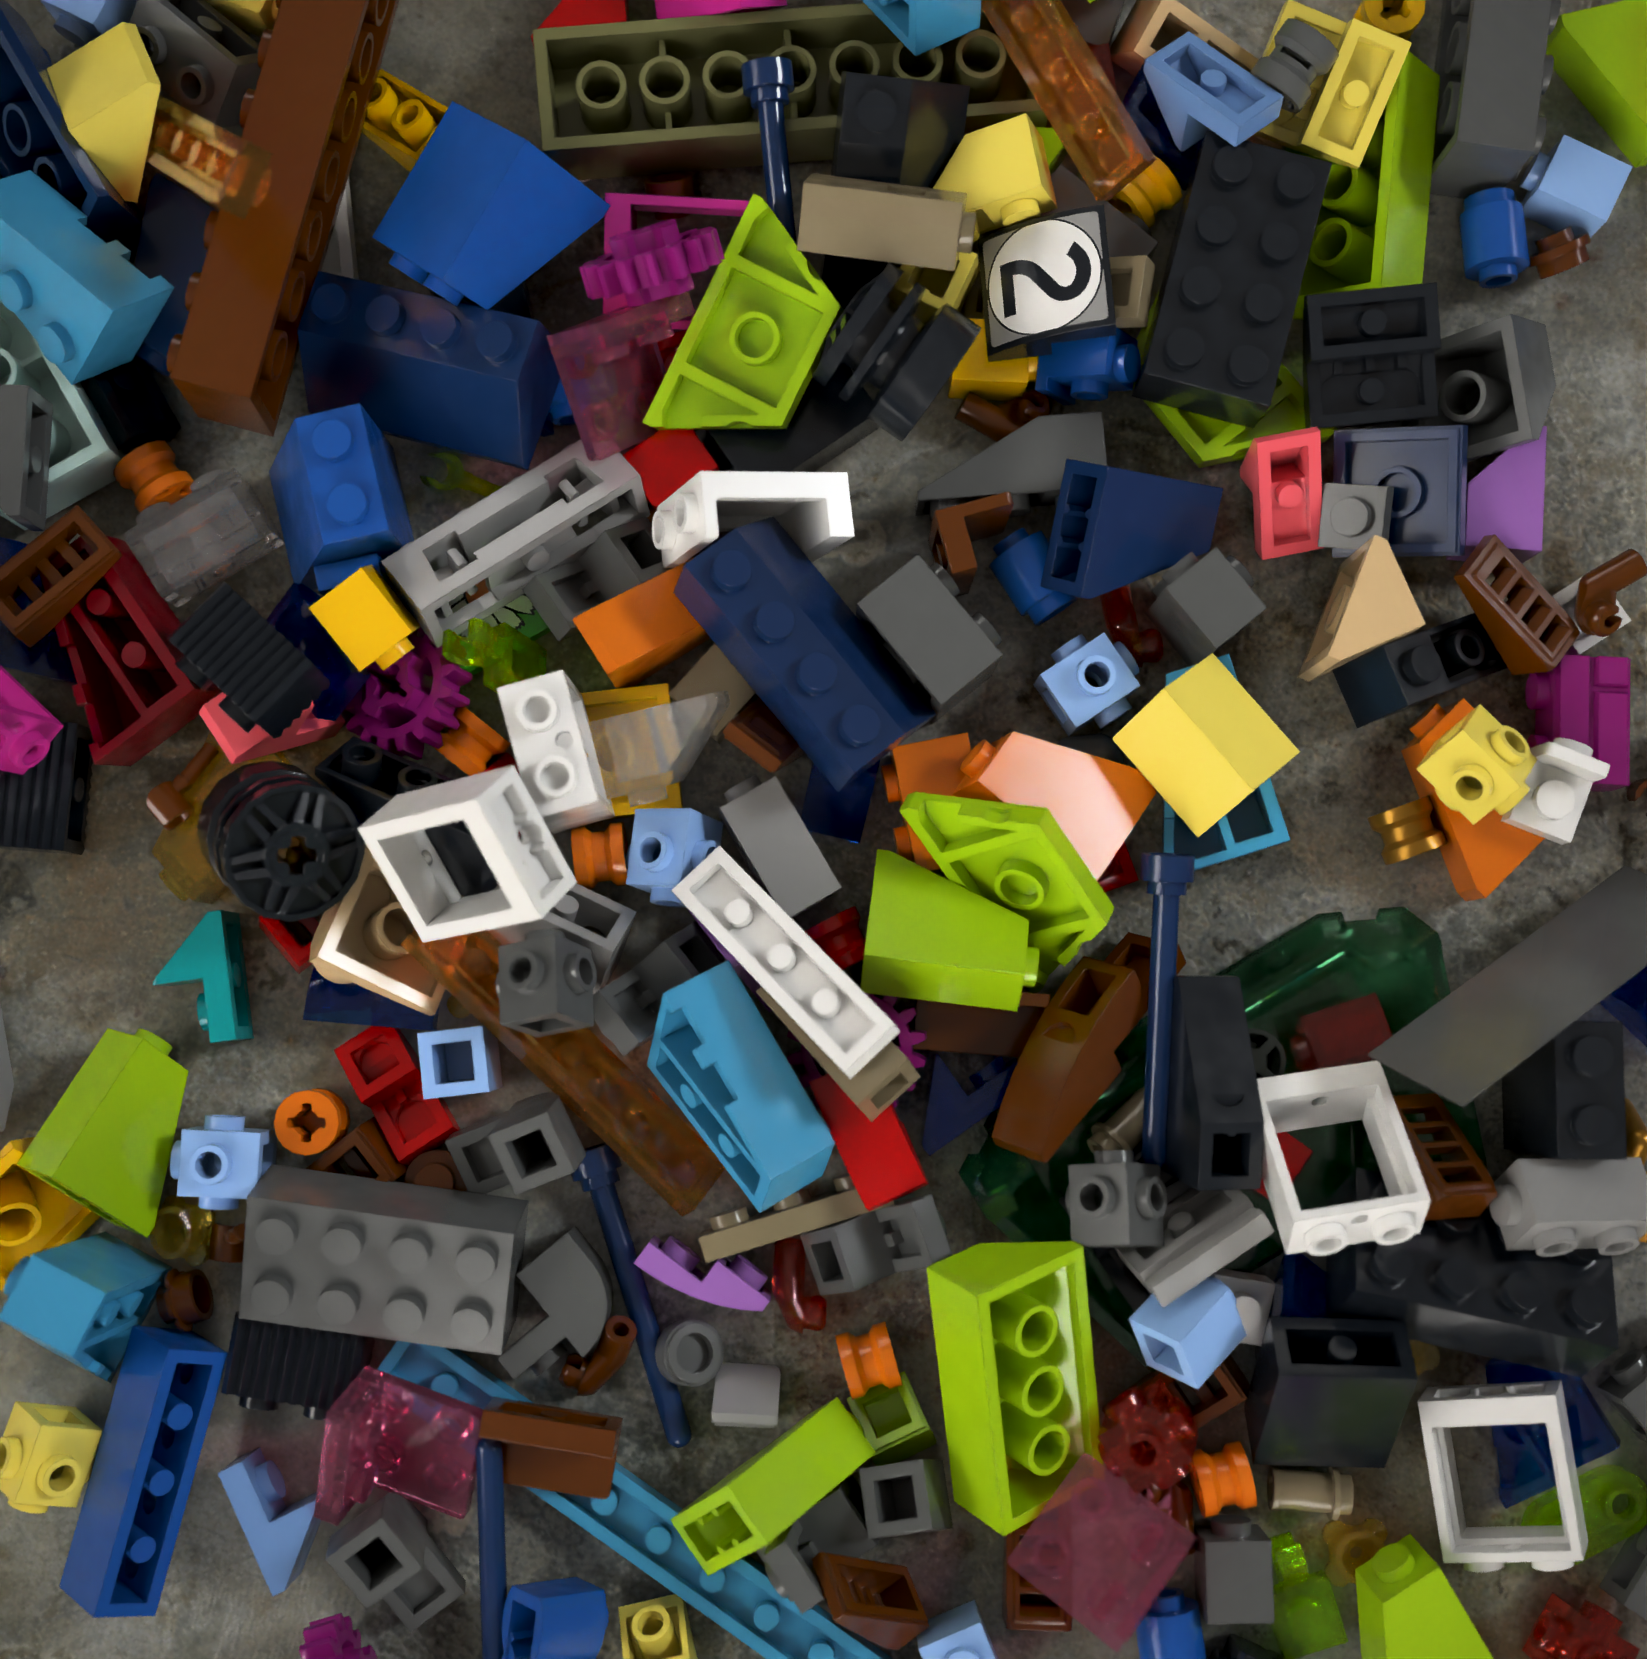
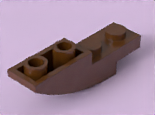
[991,932,1186,1164]

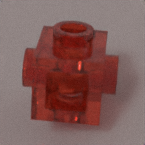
[1097,1379,1198,1495]
[1522,1592,1641,1659]

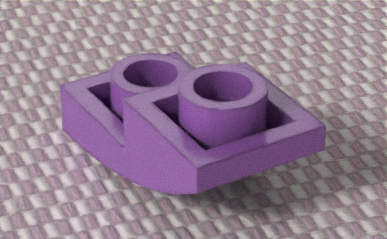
[633,1235,772,1312]

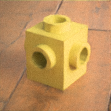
[1416,704,1538,825]
[0,1401,103,1514]

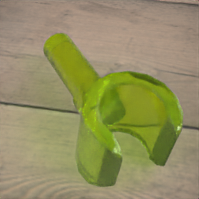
[420,452,502,497]

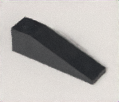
[820,71,970,310]

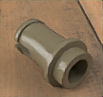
[1087,1086,1144,1154]
[1267,1467,1354,1521]

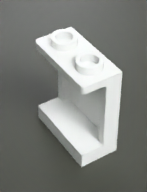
[652,471,854,568]

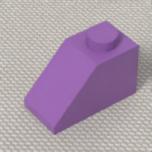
[1446,426,1547,564]

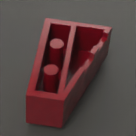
[39,535,223,766]

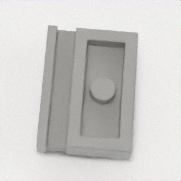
[1115,1188,1274,1308]

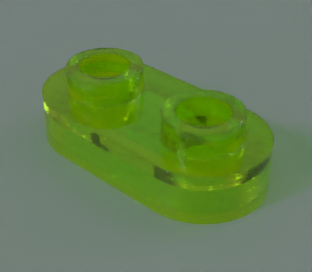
[1521,1464,1647,1566]

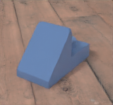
[1143,31,1284,151]
[218,1447,333,1596]

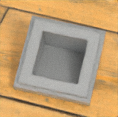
[711,1362,781,1429]

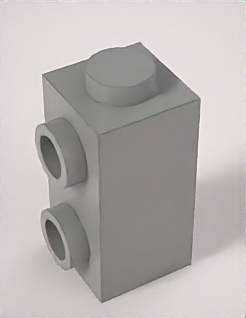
[718,775,842,919]
[1489,1157,1647,1257]

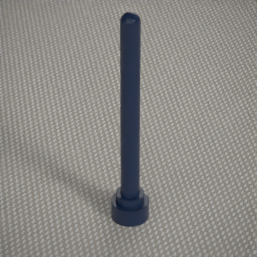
[741,56,797,244]
[1140,852,1195,1167]
[571,1140,692,1448]
[476,1438,507,1659]

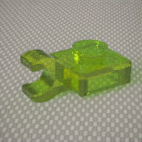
[442,618,547,694]
[1270,1531,1348,1659]

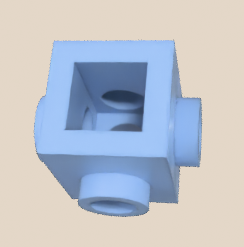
[1033,632,1141,736]
[626,808,723,908]
[170,1115,277,1210]

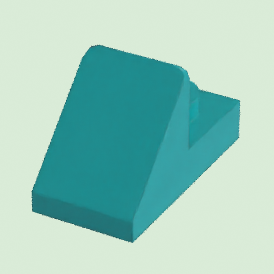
[153,910,254,1043]

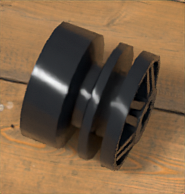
[812,263,981,442]
[197,760,365,922]

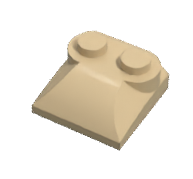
[309,843,468,1016]

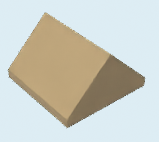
[1298,535,1425,682]

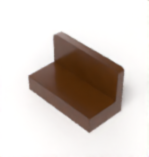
[928,492,1014,597]
[913,992,1050,1057]
[479,1397,623,1499]

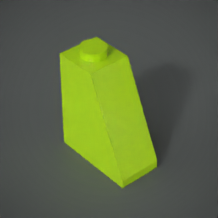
[1546,0,1647,168]
[860,849,1039,1012]
[17,1028,189,1238]
[670,1397,876,1576]
[1355,1533,1493,1659]

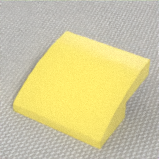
[1254,0,1412,169]

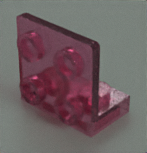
[546,291,695,461]
[314,1365,483,1526]
[1008,1454,1196,1656]

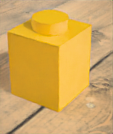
[948,318,1039,401]
[309,564,421,672]

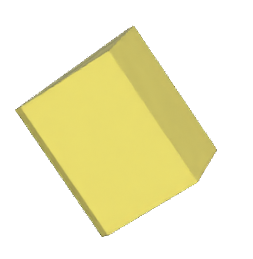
[47,22,161,203]
[1112,653,1300,838]

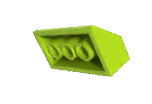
[1285,51,1440,320]
[926,1241,1105,1537]

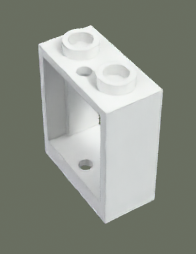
[496,670,615,834]
[358,765,577,943]
[1257,1060,1431,1256]
[1417,1380,1588,1572]

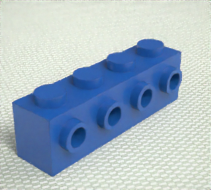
[59,1326,228,1618]

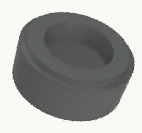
[655,1319,724,1387]

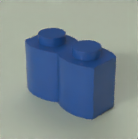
[501,1577,609,1659]

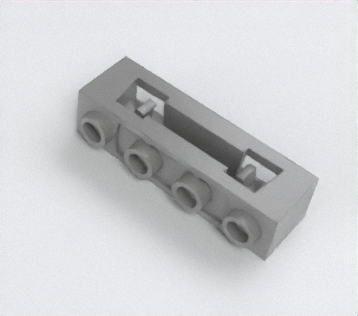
[381,429,650,648]

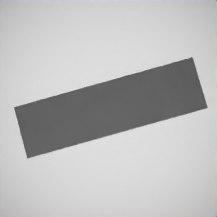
[1367,865,1647,1107]

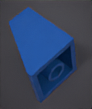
[372,101,611,310]
[269,403,415,594]

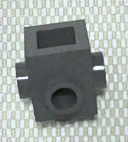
[495,929,597,1038]
[1065,1150,1167,1248]

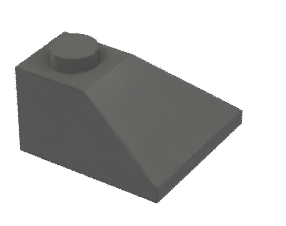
[1407,314,1556,462]

